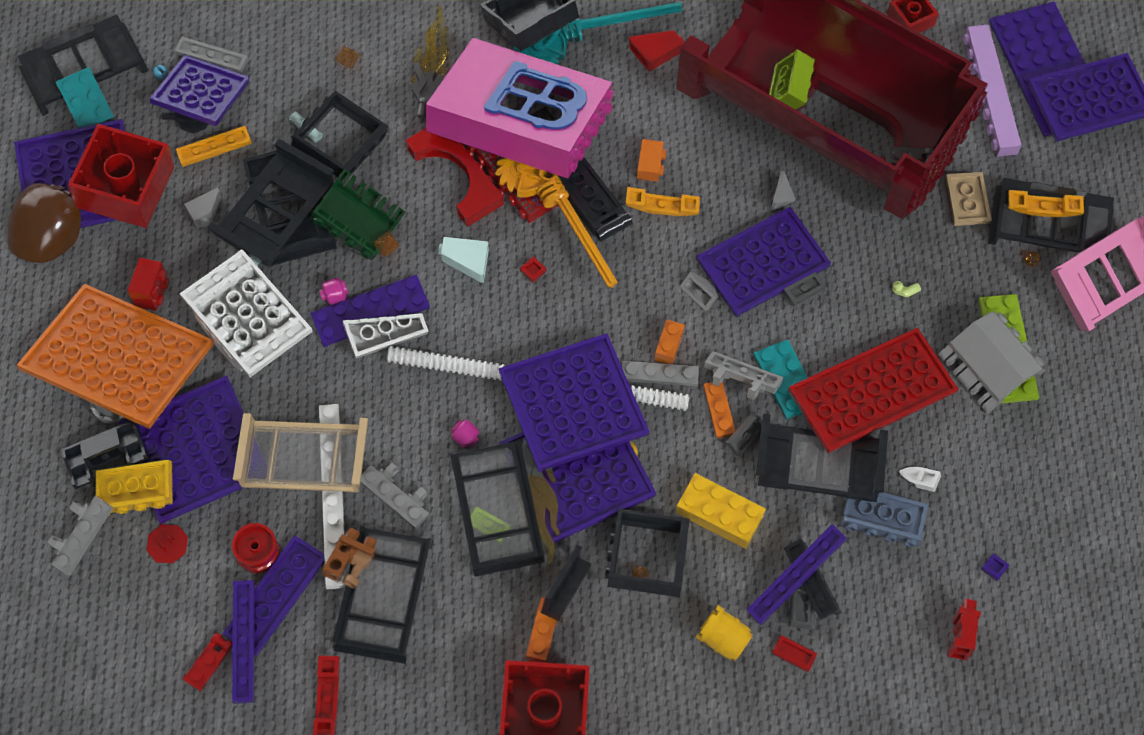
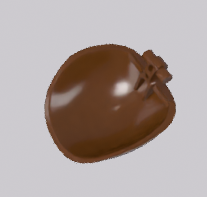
[8,183,81,263]

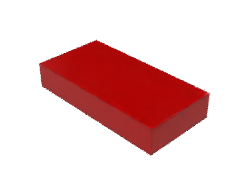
[771,635,818,672]

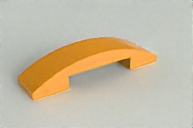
[625,187,700,216]
[1008,190,1084,217]

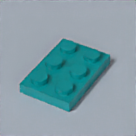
[56,67,114,128]

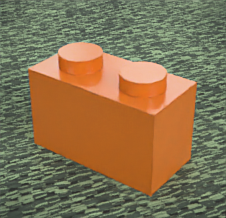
[637,139,667,182]
[654,320,685,364]

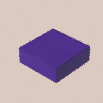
[981,553,1010,581]

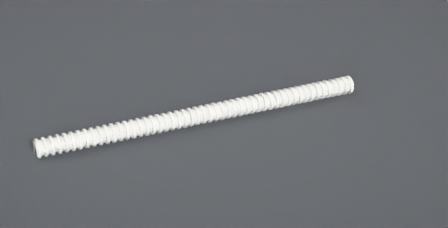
[387,346,689,411]

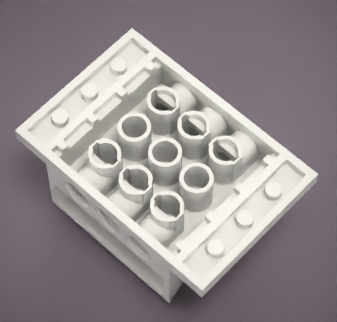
[180,250,313,377]

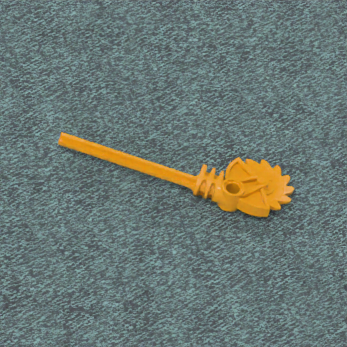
[496,158,618,288]

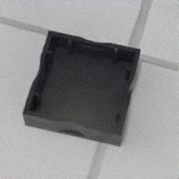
[480,0,579,51]

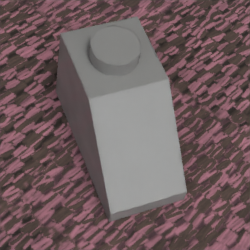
[184,188,222,229]

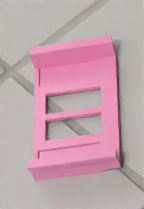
[1050,216,1144,331]

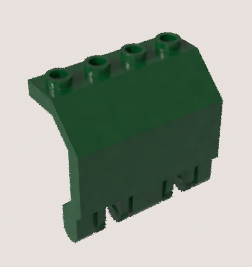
[310,169,406,261]

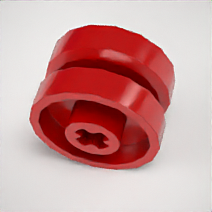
[232,523,280,573]

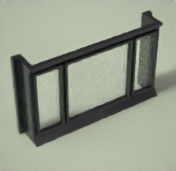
[450,439,545,577]
[332,525,433,664]

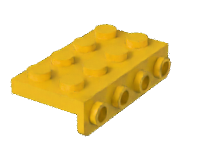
[96,460,173,515]

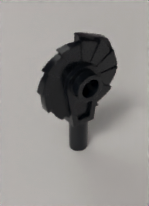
[161,112,209,133]

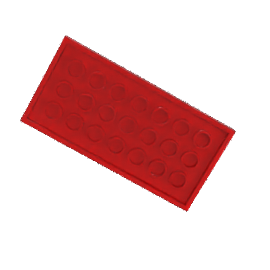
[788,327,959,454]

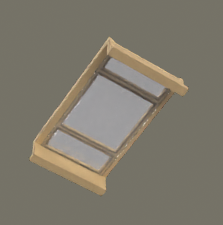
[233,413,368,492]

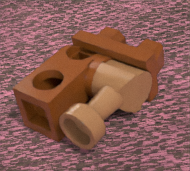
[322,528,377,589]

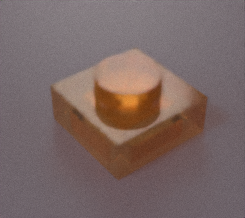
[373,231,400,257]

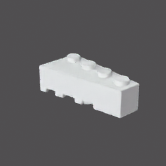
[343,313,429,359]

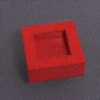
[520,256,547,283]

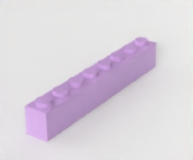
[963,25,1022,157]

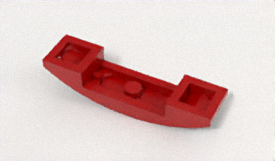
[313,656,340,735]

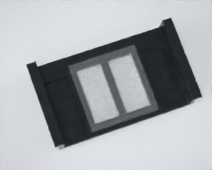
[17,14,149,116]
[756,413,888,502]

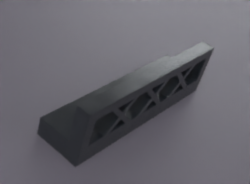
[784,539,842,620]
[541,545,591,621]

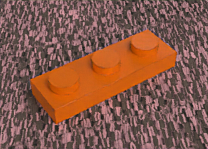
[703,382,735,439]

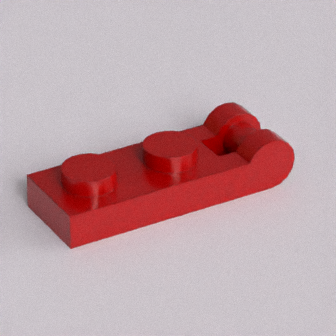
[183,632,233,692]

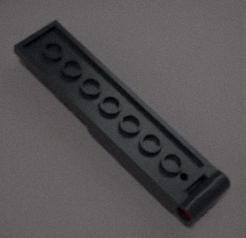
[531,107,633,242]

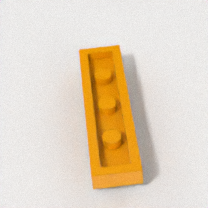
[176,126,252,167]

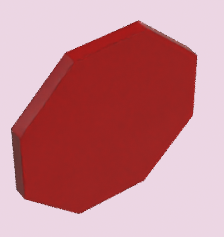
[146,524,188,564]

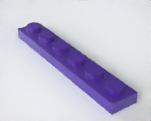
[746,524,847,625]
[232,580,255,704]

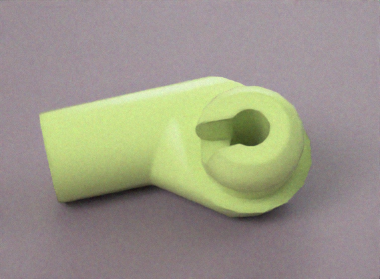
[892,281,921,297]

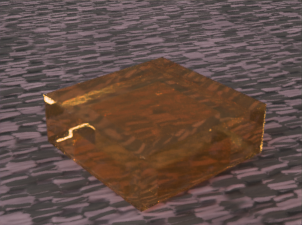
[335,46,360,69]

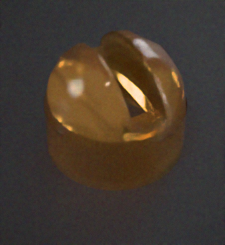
[1024,251,1040,267]
[632,565,649,578]

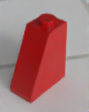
[628,30,684,72]

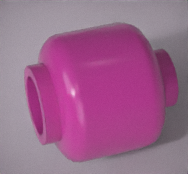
[319,277,349,305]
[451,420,480,449]

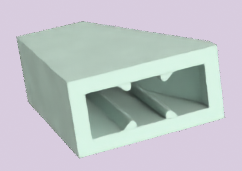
[438,237,489,283]

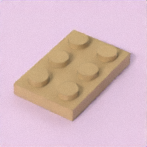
[945,172,992,226]

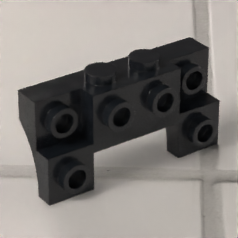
[62,420,149,490]

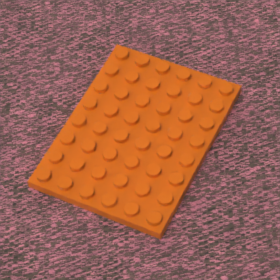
[17,284,214,429]

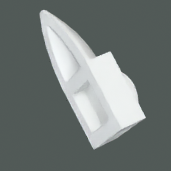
[899,467,941,492]

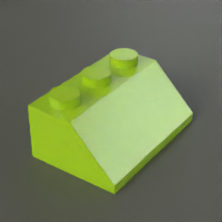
[769,50,814,110]

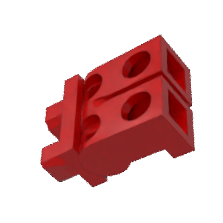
[947,599,981,661]

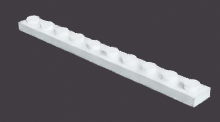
[319,404,346,589]

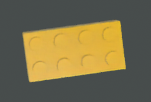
[676,473,766,549]

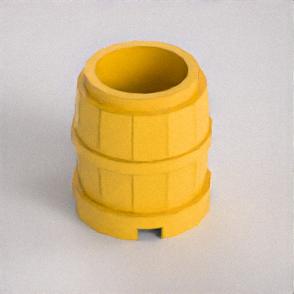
[695,605,753,661]

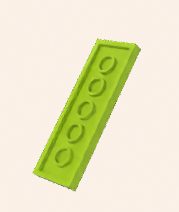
[979,294,1040,403]

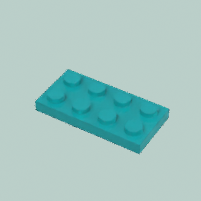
[753,339,808,420]

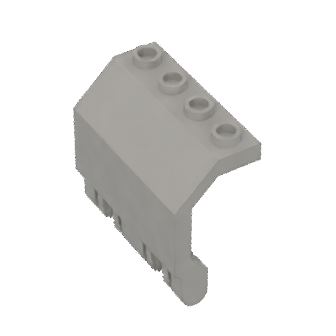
[938,311,1046,414]

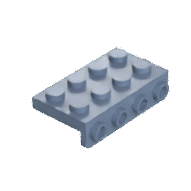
[841,492,928,547]

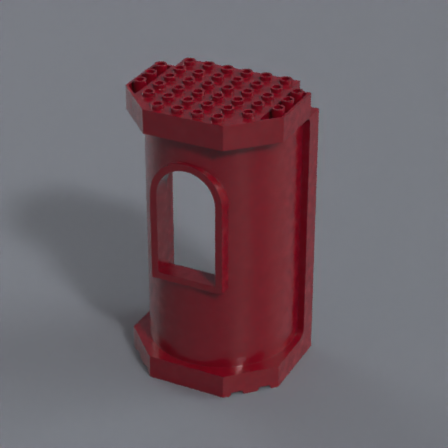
[676,0,988,220]

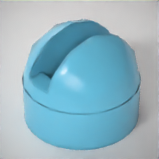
[153,65,168,80]

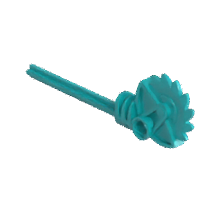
[513,2,682,64]

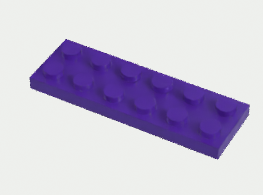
[310,274,430,347]
[222,535,325,657]

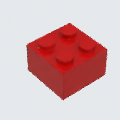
[887,0,939,33]
[127,257,170,311]

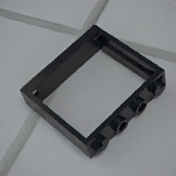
[291,91,389,177]
[604,509,690,598]

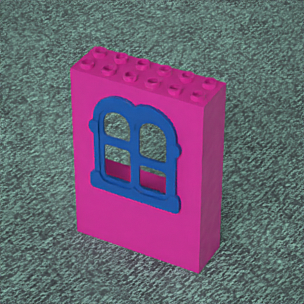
[426,38,614,178]

